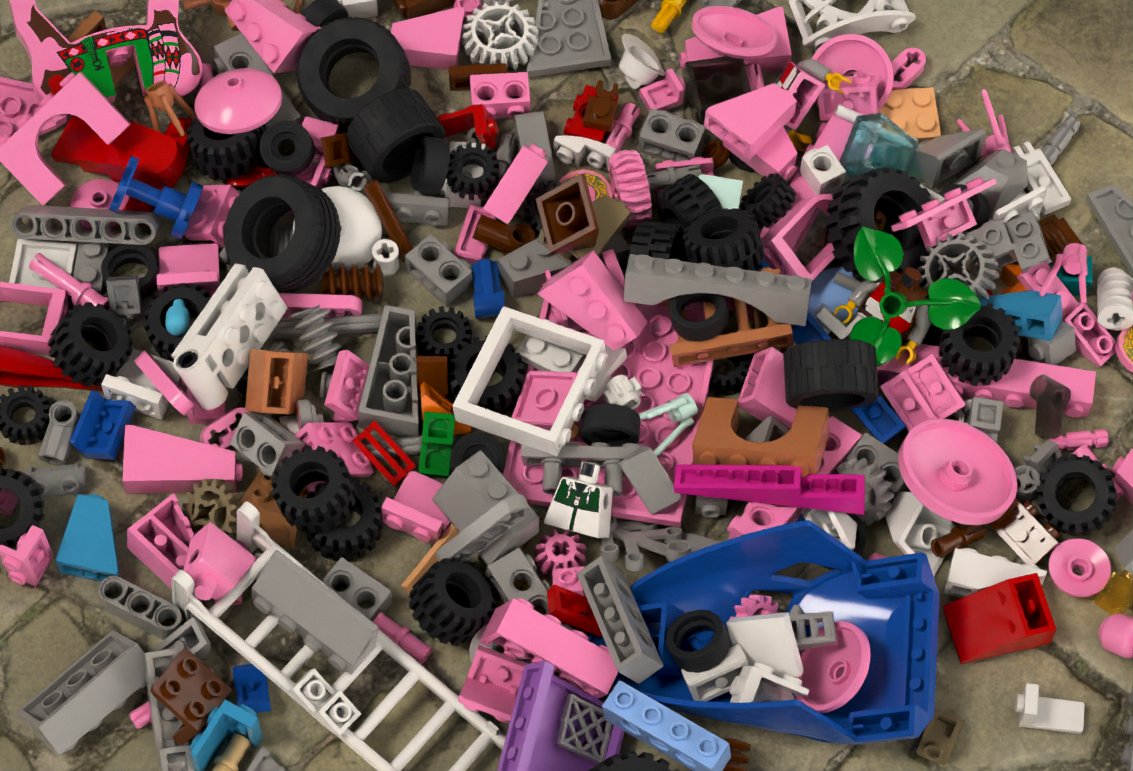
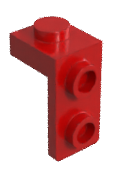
[437,104,499,149]

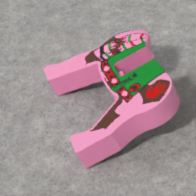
[8,0,202,103]

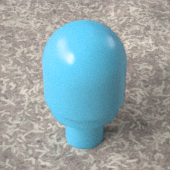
[165,299,190,336]

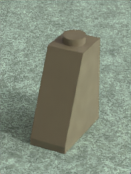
[538,195,631,265]

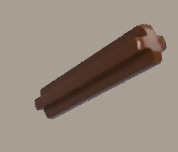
[364,180,413,263]

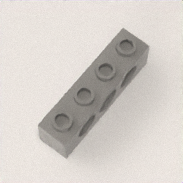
[212,33,301,135]
[485,548,572,676]
[577,556,664,684]

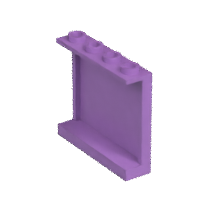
[497,661,625,771]

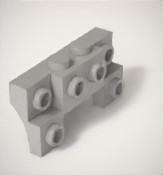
[936,211,1052,281]

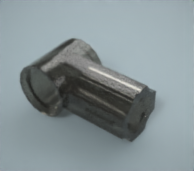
[1029,374,1071,439]

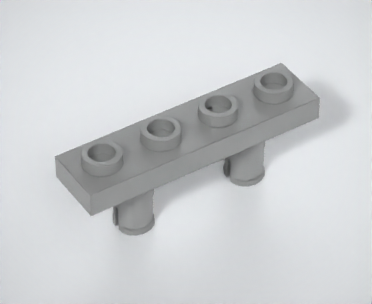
[358,171,450,226]
[521,442,640,496]

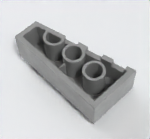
[498,234,630,298]
[358,305,419,437]

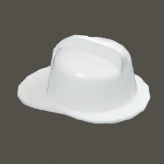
[619,34,666,89]

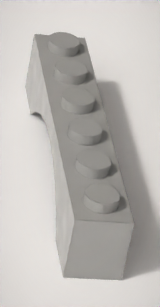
[623,254,812,326]

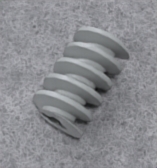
[291,305,342,372]

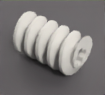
[1097,267,1133,331]

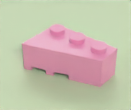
[225,0,321,73]
[537,250,648,351]
[127,493,201,601]

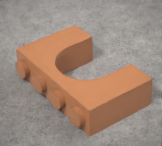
[692,397,830,477]

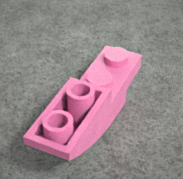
[1017,262,1117,367]

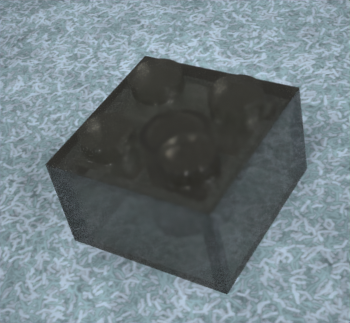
[683,56,751,125]

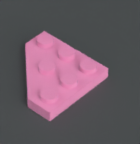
[0,77,70,139]

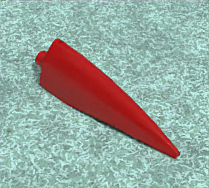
[0,345,103,391]

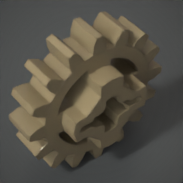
[182,479,243,540]

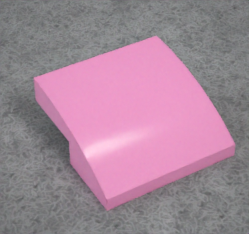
[880,354,966,432]

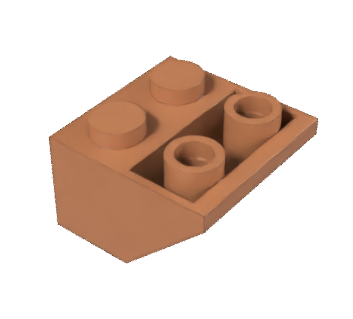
[245,349,308,414]

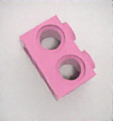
[470,72,530,119]

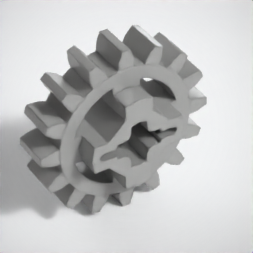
[833,457,894,525]

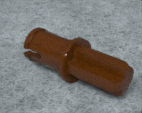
[931,525,987,558]

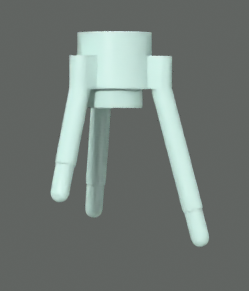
[639,393,698,457]

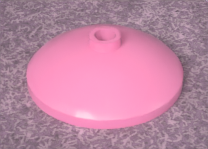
[691,6,777,59]
[812,34,894,121]
[194,68,282,134]
[794,621,871,713]

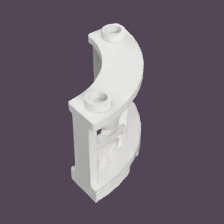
[787,0,916,51]

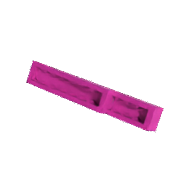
[674,464,866,515]

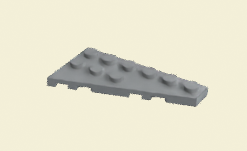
[527,0,611,78]

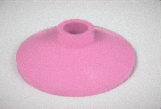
[70,179,129,230]
[1048,539,1111,597]

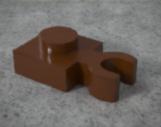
[583,80,618,132]

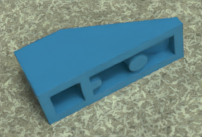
[979,290,1062,341]

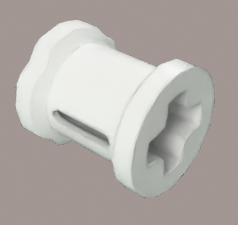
[372,239,399,277]

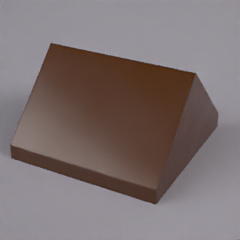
[536,174,599,254]

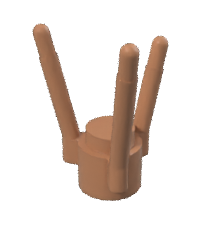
[144,81,197,137]

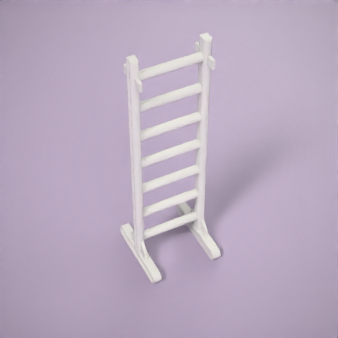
[171,501,506,771]

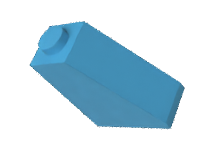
[55,494,121,582]

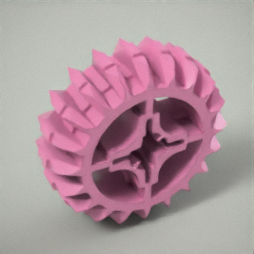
[608,150,652,230]

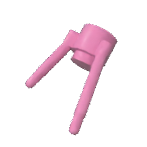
[957,89,1012,157]
[1039,243,1088,304]

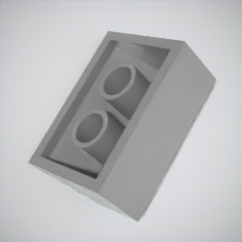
[432,450,539,566]

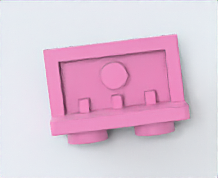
[184,185,240,249]

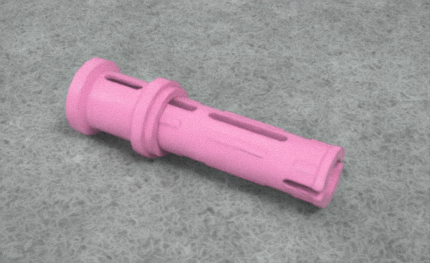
[29,253,110,310]

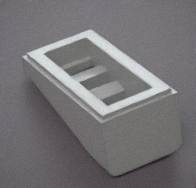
[789,611,837,650]

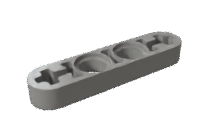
[436,494,531,563]

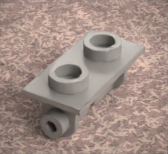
[23,463,87,497]

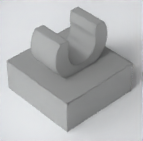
[1023,440,1062,476]

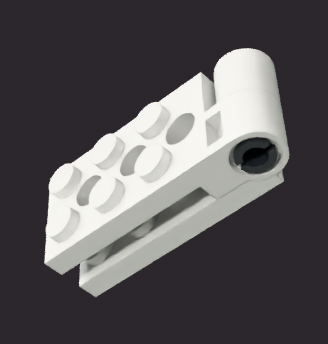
[171,263,288,410]

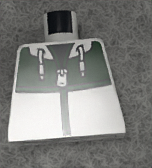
[544,461,613,538]

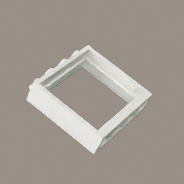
[452,306,608,456]

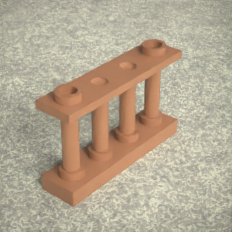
[662,268,794,367]

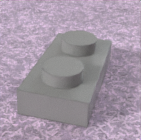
[73,242,111,295]

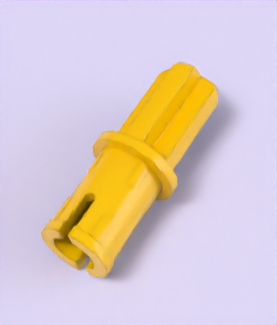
[651,0,688,34]

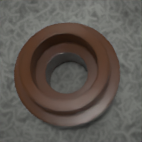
[702,140,729,169]

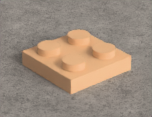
[878,87,941,146]

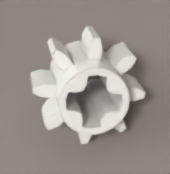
[604,374,643,409]

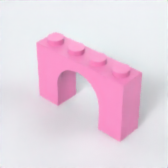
[0,72,131,206]

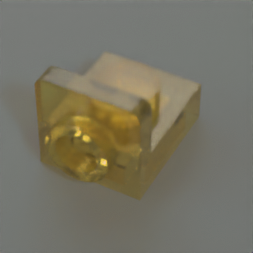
[1093,570,1133,615]

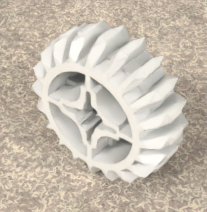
[461,0,538,71]

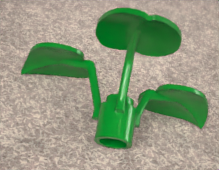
[850,227,981,367]

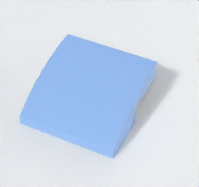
[808,267,859,322]

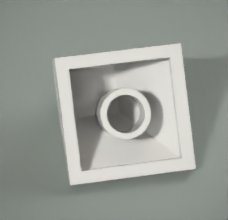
[885,492,956,577]

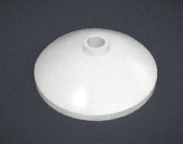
[293,186,382,272]

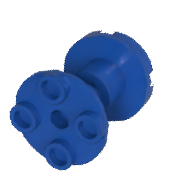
[109,156,203,240]

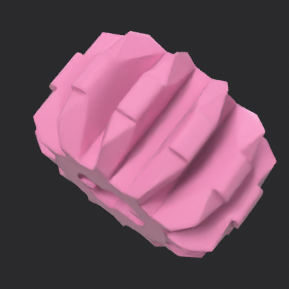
[535,528,587,580]

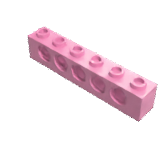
[727,416,862,540]

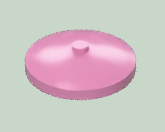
[898,419,1017,525]

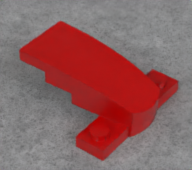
[50,115,192,212]

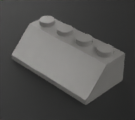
[252,549,378,675]
[15,630,147,755]

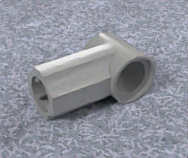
[38,400,80,466]

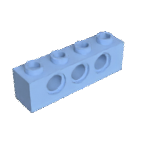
[602,680,731,771]

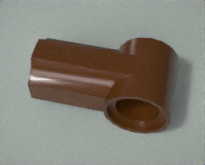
[472,214,535,256]

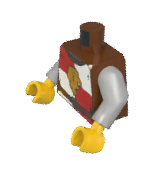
[834,267,931,364]

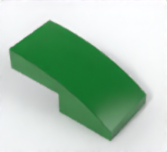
[419,411,455,477]

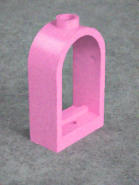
[761,194,835,281]
[0,282,70,356]

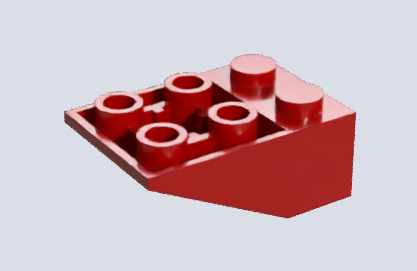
[942,573,1057,664]

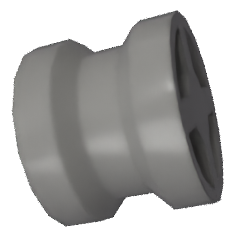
[1014,465,1040,503]

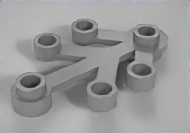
[597,516,691,571]

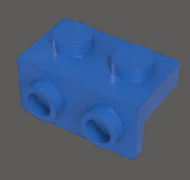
[70,391,136,460]

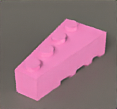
[479,598,618,699]

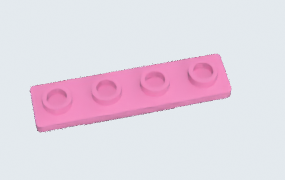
[891,177,997,248]

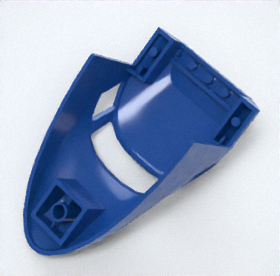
[587,520,940,744]

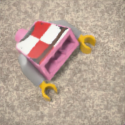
[775,59,851,152]

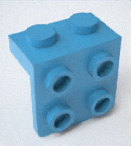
[190,700,263,771]

